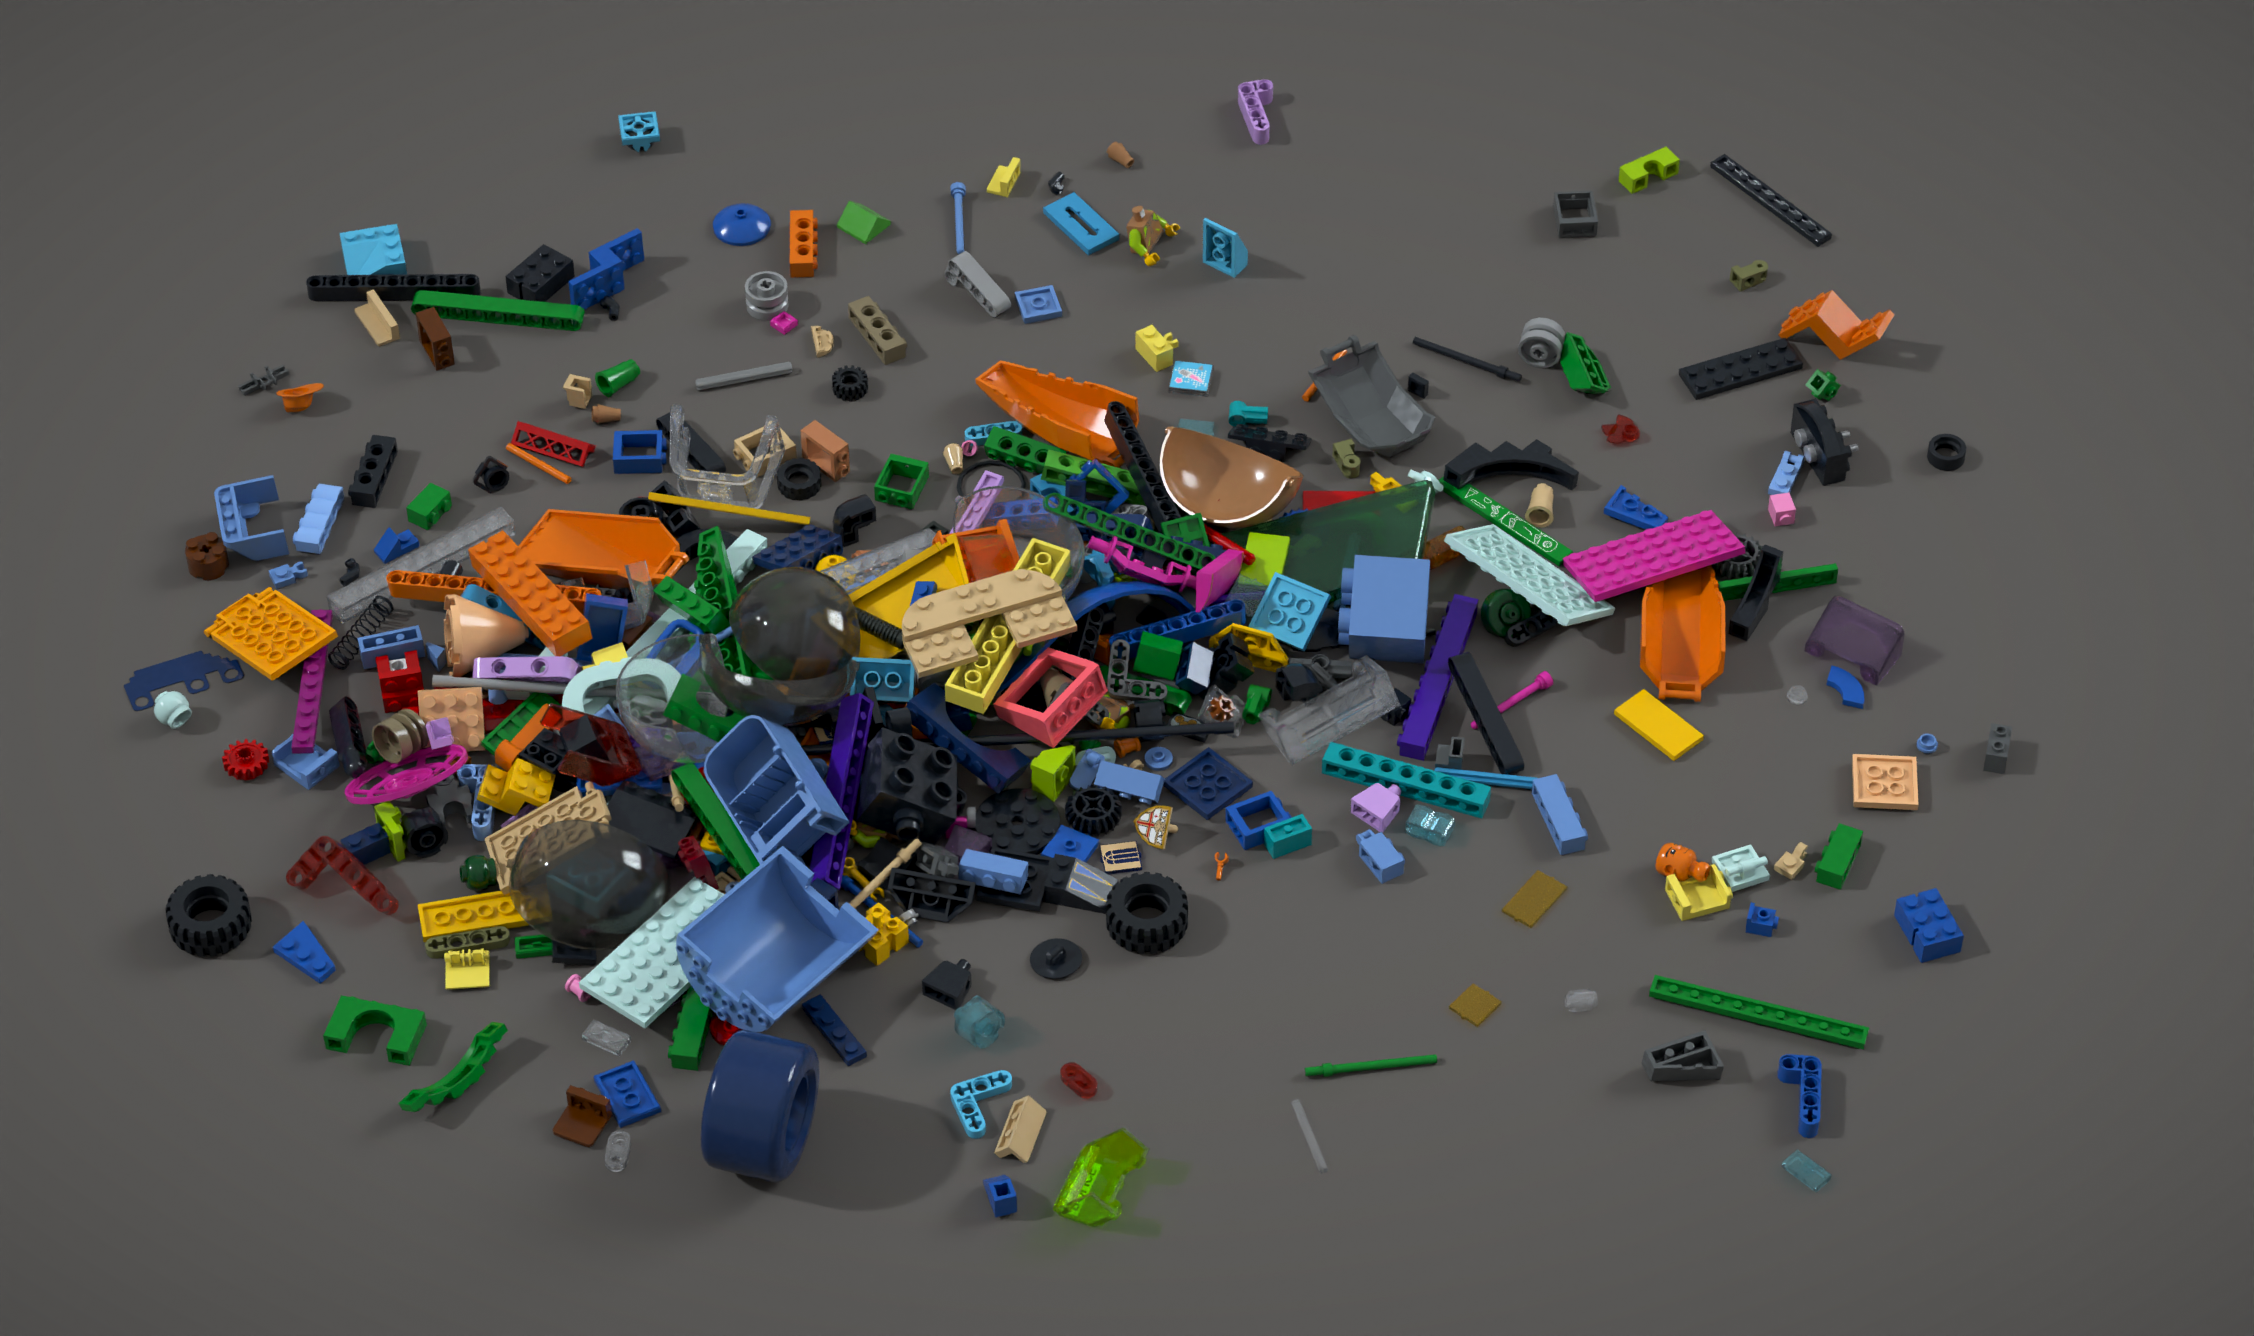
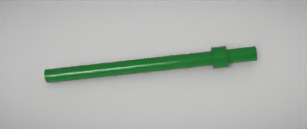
[1305,1054,1437,1077]

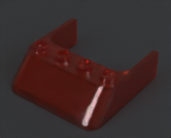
[540,703,642,787]

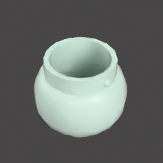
[154,691,192,729]

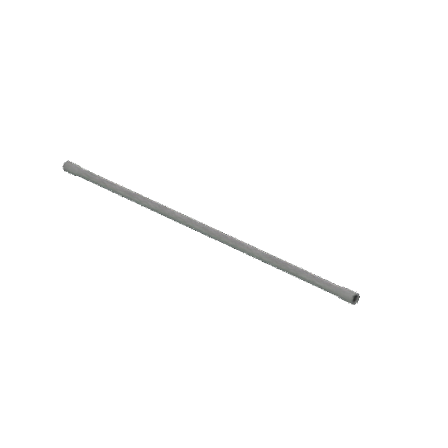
[432,675,841,706]

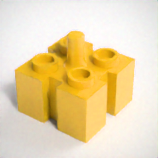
[858,902,909,966]

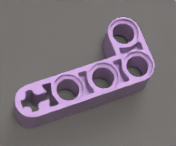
[1238,79,1273,145]

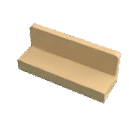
[354,289,400,346]
[994,1095,1047,1163]

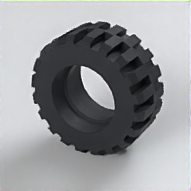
[1106,872,1188,954]
[165,874,252,957]

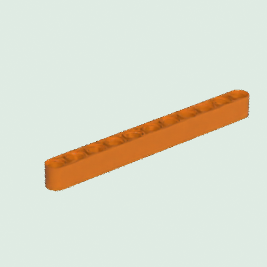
[386,570,602,615]

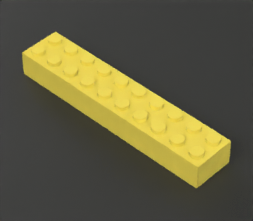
[945,538,1071,714]

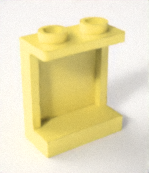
[1665,864,1733,921]

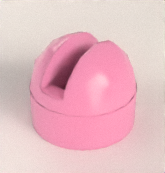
[961,440,978,456]

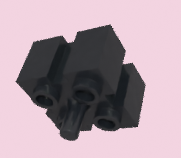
[1208,633,1255,696]

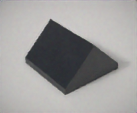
[559,714,609,762]

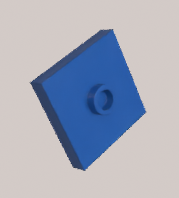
[1041,825,1099,863]

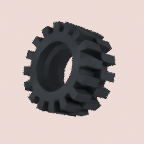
[832,365,868,401]

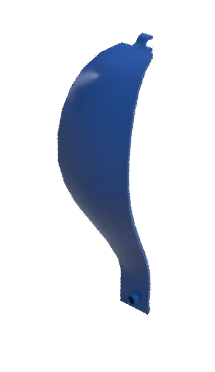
[968,581,1195,710]

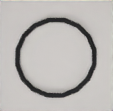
[957,460,1026,503]

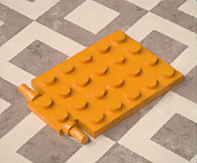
[204,587,338,681]

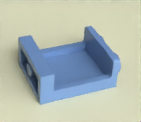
[272,734,340,790]

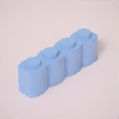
[293,483,344,554]

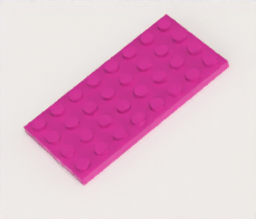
[1563,510,1746,602]

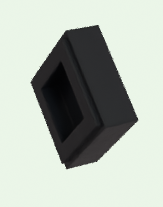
[1408,373,1429,399]

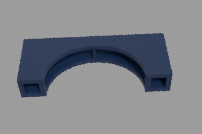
[906,683,1031,793]

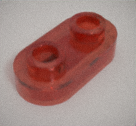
[1060,1062,1097,1098]

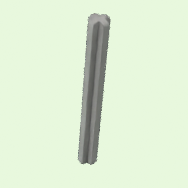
[695,361,792,391]

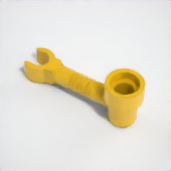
[843,857,884,902]

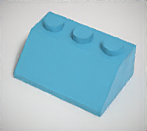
[850,657,916,704]

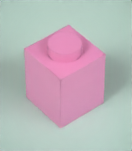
[1768,492,1796,526]

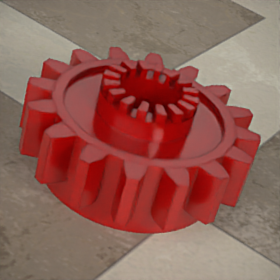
[222,739,270,780]

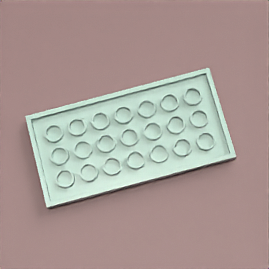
[1444,524,1615,626]
[579,877,724,1028]

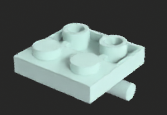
[1712,844,1770,892]

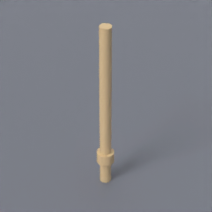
[849,839,922,909]

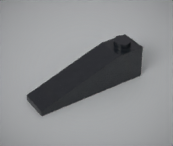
[1293,608,1341,652]

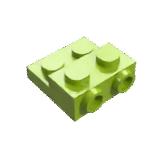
[374,801,406,862]

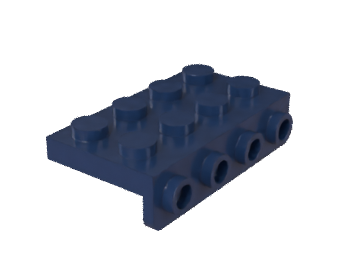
[752,525,843,584]

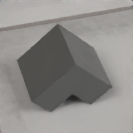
[1435,737,1465,770]

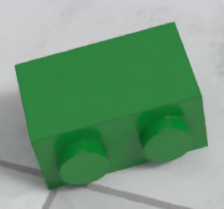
[406,483,452,530]

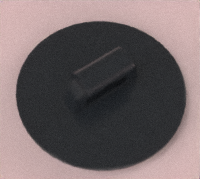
[1030,938,1082,979]

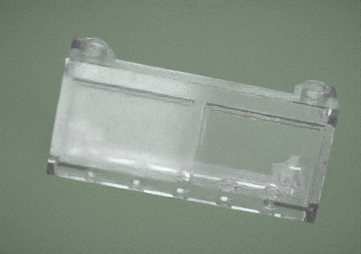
[1259,655,1400,765]

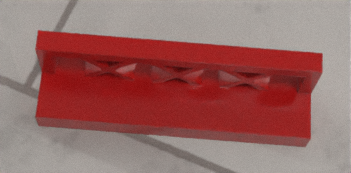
[511,421,596,467]

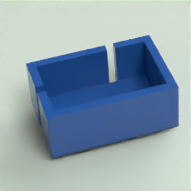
[576,593,628,662]
[1894,888,1964,963]

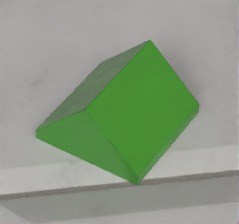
[837,201,891,244]

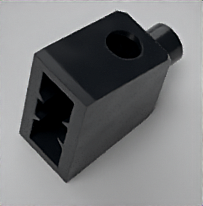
[922,959,972,1011]

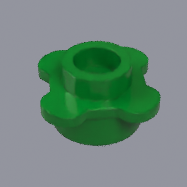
[1079,740,1101,751]

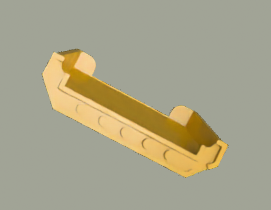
[810,533,969,659]

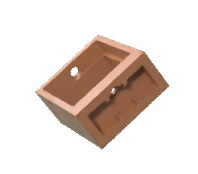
[801,420,850,482]

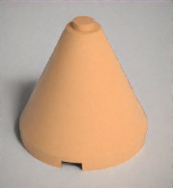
[444,594,529,677]

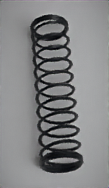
[328,596,394,670]

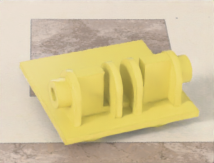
[444,948,490,990]

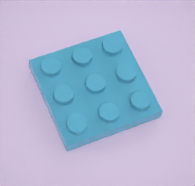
[1248,572,1331,651]

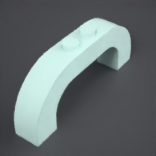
[562,657,681,726]

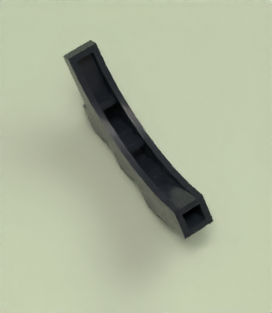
[1443,439,1579,490]

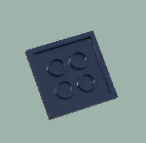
[1163,747,1253,820]

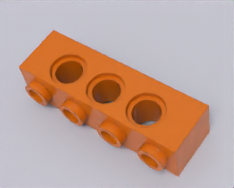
[790,210,818,278]

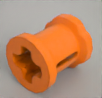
[1114,738,1141,758]

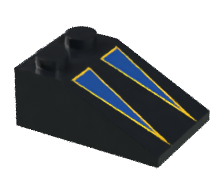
[1044,854,1118,914]

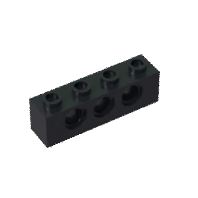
[348,435,398,508]

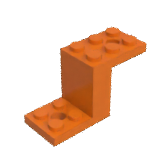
[1778,290,1894,360]

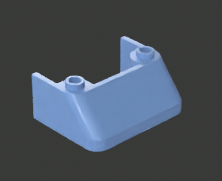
[214,475,289,561]

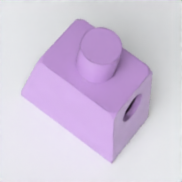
[1351,783,1401,832]

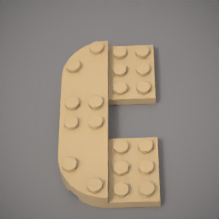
[902,569,1077,678]

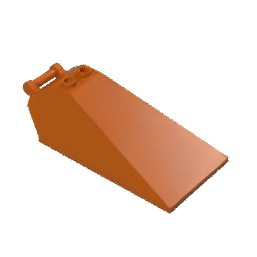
[518,509,689,595]

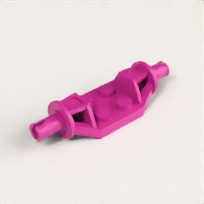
[1088,536,1196,592]

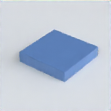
[1015,285,1062,324]

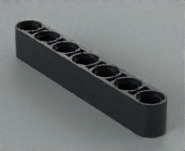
[1448,652,1524,775]

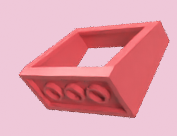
[993,647,1108,748]

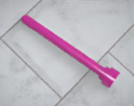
[1471,671,1554,729]

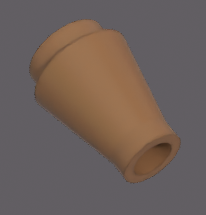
[1107,142,1134,168]
[592,404,621,424]

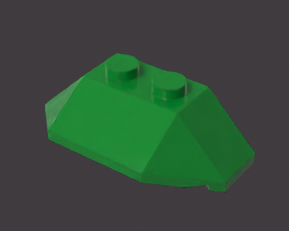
[1560,332,1611,394]

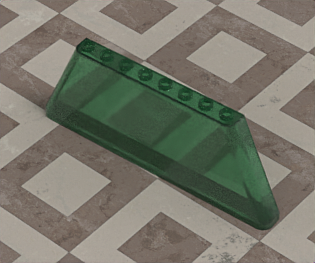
[1209,480,1435,614]

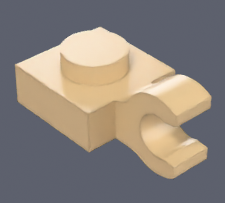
[1774,842,1808,880]

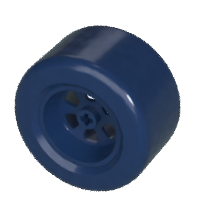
[701,1030,819,1182]

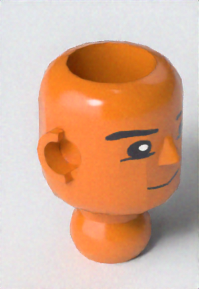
[1655,843,1710,882]

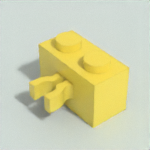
[1135,325,1178,372]

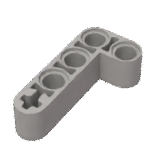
[945,251,1011,317]

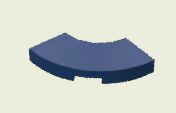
[1827,666,1864,709]

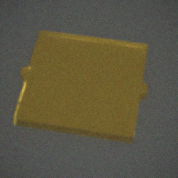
[1449,984,1501,1027]

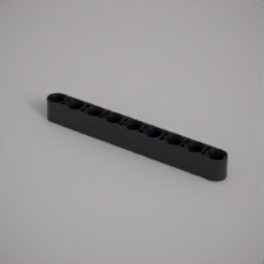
[306,274,481,301]
[1104,401,1181,534]

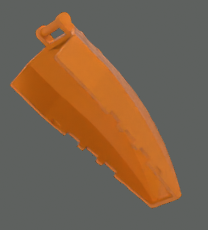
[975,360,1139,468]

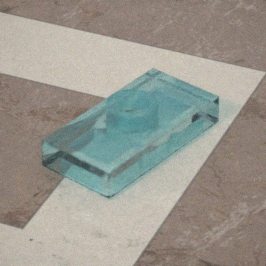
[1782,1149,1831,1192]

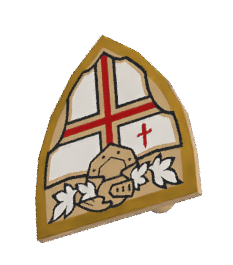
[1133,805,1178,849]

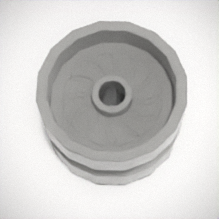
[745,271,789,320]
[1518,318,1565,368]

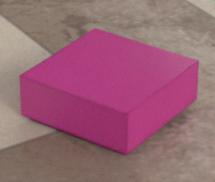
[770,311,798,335]

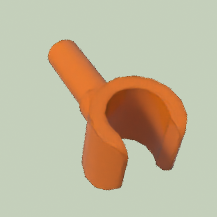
[1215,852,1229,880]

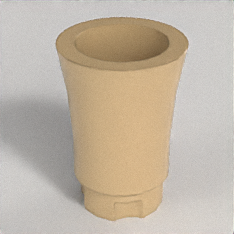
[1525,483,1554,528]

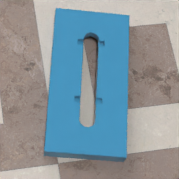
[1043,192,1119,256]

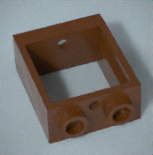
[416,307,455,371]

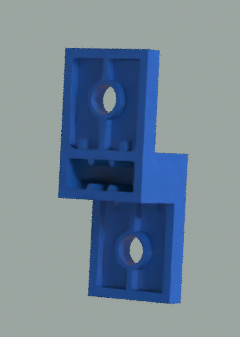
[569,228,644,310]

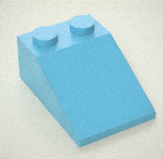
[1203,218,1248,278]

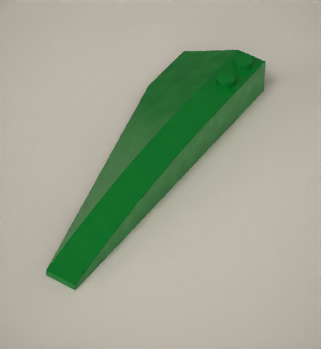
[687,526,758,704]

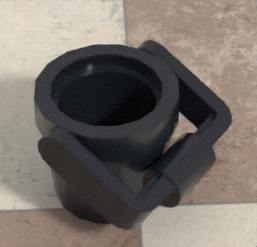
[473,456,510,493]

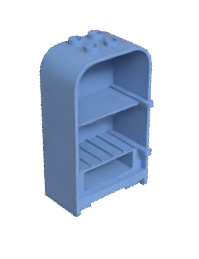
[704,715,849,865]

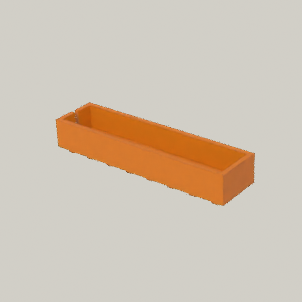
[468,530,593,656]

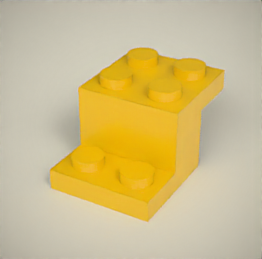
[476,758,556,816]

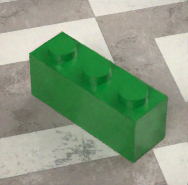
[1814,823,1863,890]

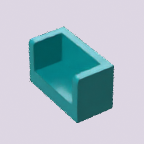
[1264,814,1312,859]

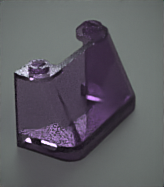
[1804,596,1905,686]

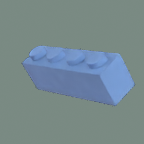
[1532,774,1588,855]

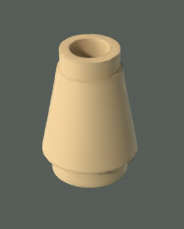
[943,443,963,474]

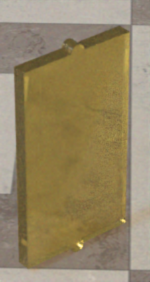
[1502,870,1567,928]

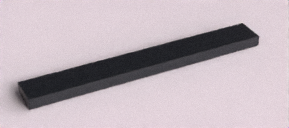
[1710,154,1832,247]

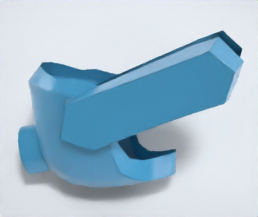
[1082,550,1122,609]

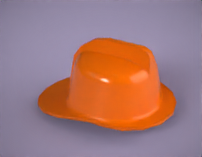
[277,383,324,412]

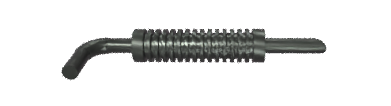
[816,593,904,650]

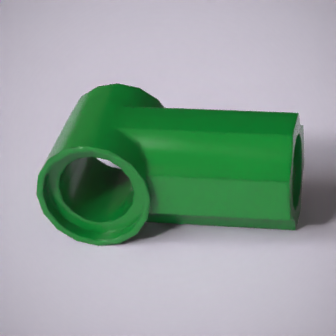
[1242,684,1272,725]

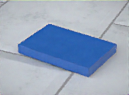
[593,1060,661,1128]

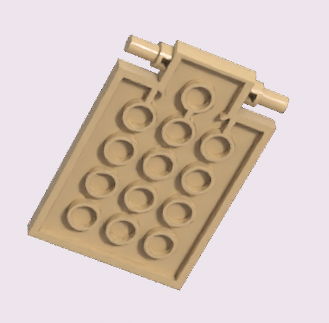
[485,781,612,895]

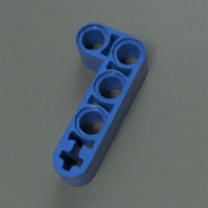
[1777,1054,1822,1138]

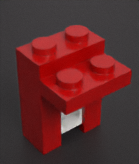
[375,650,424,713]

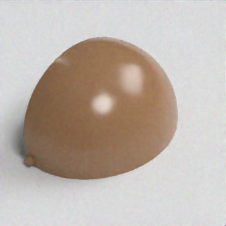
[1160,426,1304,528]

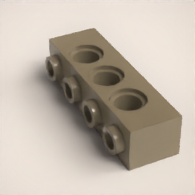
[848,296,907,365]

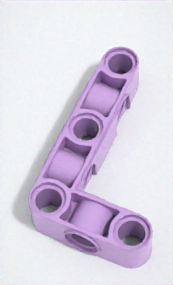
[473,656,582,684]

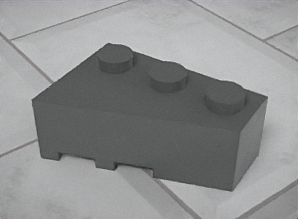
[1642,1030,1724,1081]

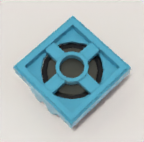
[618,111,660,152]

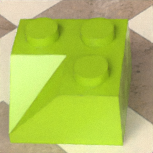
[1030,745,1076,802]

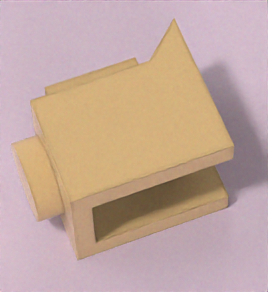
[563,374,592,409]

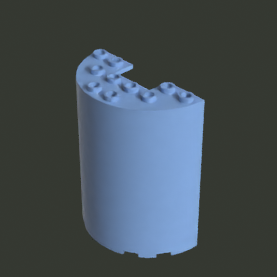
[676,846,878,1032]

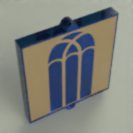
[1100,841,1142,874]

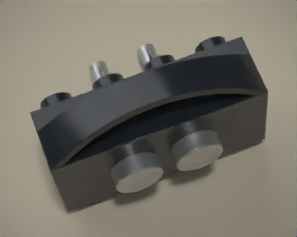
[1790,398,1858,486]

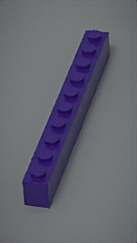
[1397,594,1479,761]
[810,693,874,890]

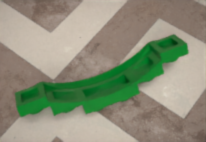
[398,1022,508,1112]

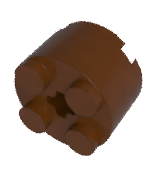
[185,532,229,581]

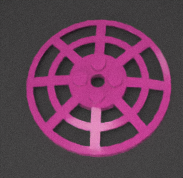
[345,744,468,805]

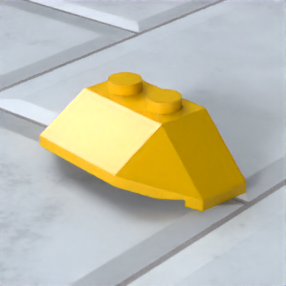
[1209,623,1289,672]

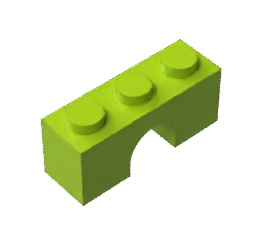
[1619,146,1680,194]

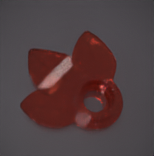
[1601,414,1640,444]

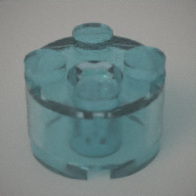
[954,995,1005,1048]

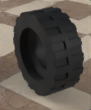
[777,458,822,501]

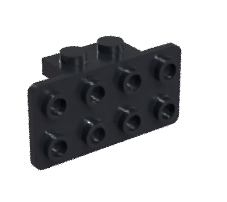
[1227,424,1312,463]

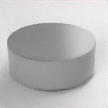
[967,807,975,828]

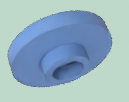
[1145,747,1173,771]

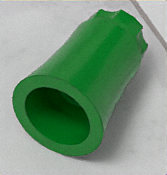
[595,359,640,397]

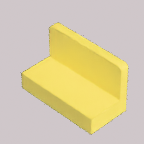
[987,157,1021,197]

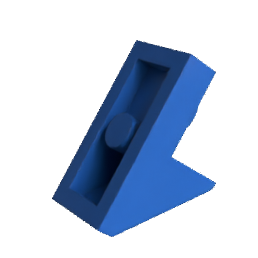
[374,527,420,564]

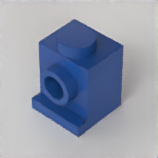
[1745,903,1779,937]

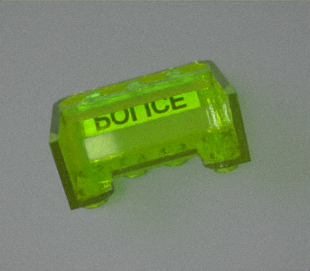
[1053,1127,1149,1227]

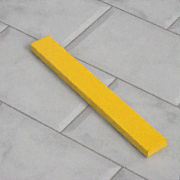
[648,492,810,525]

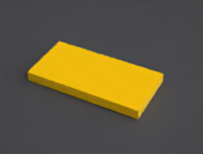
[1614,689,1704,761]

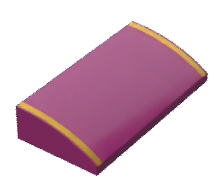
[1196,549,1244,612]

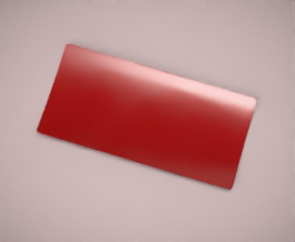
[1303,491,1380,517]

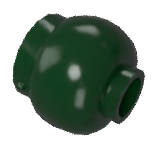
[459,855,496,891]

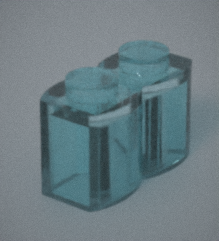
[1405,805,1455,846]

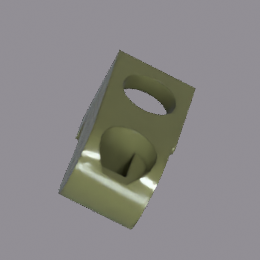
[1729,260,1768,292]
[1332,438,1361,479]

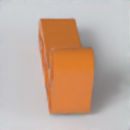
[495,704,562,772]

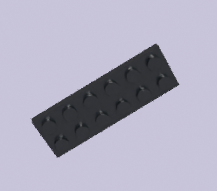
[1679,338,1803,400]

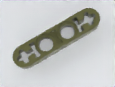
[425,926,510,959]

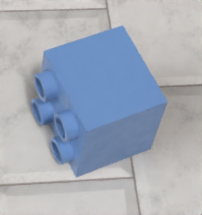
[1338,555,1430,663]

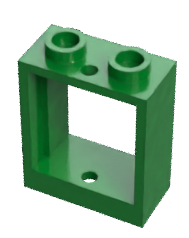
[874,454,929,509]

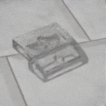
[1197,685,1246,738]

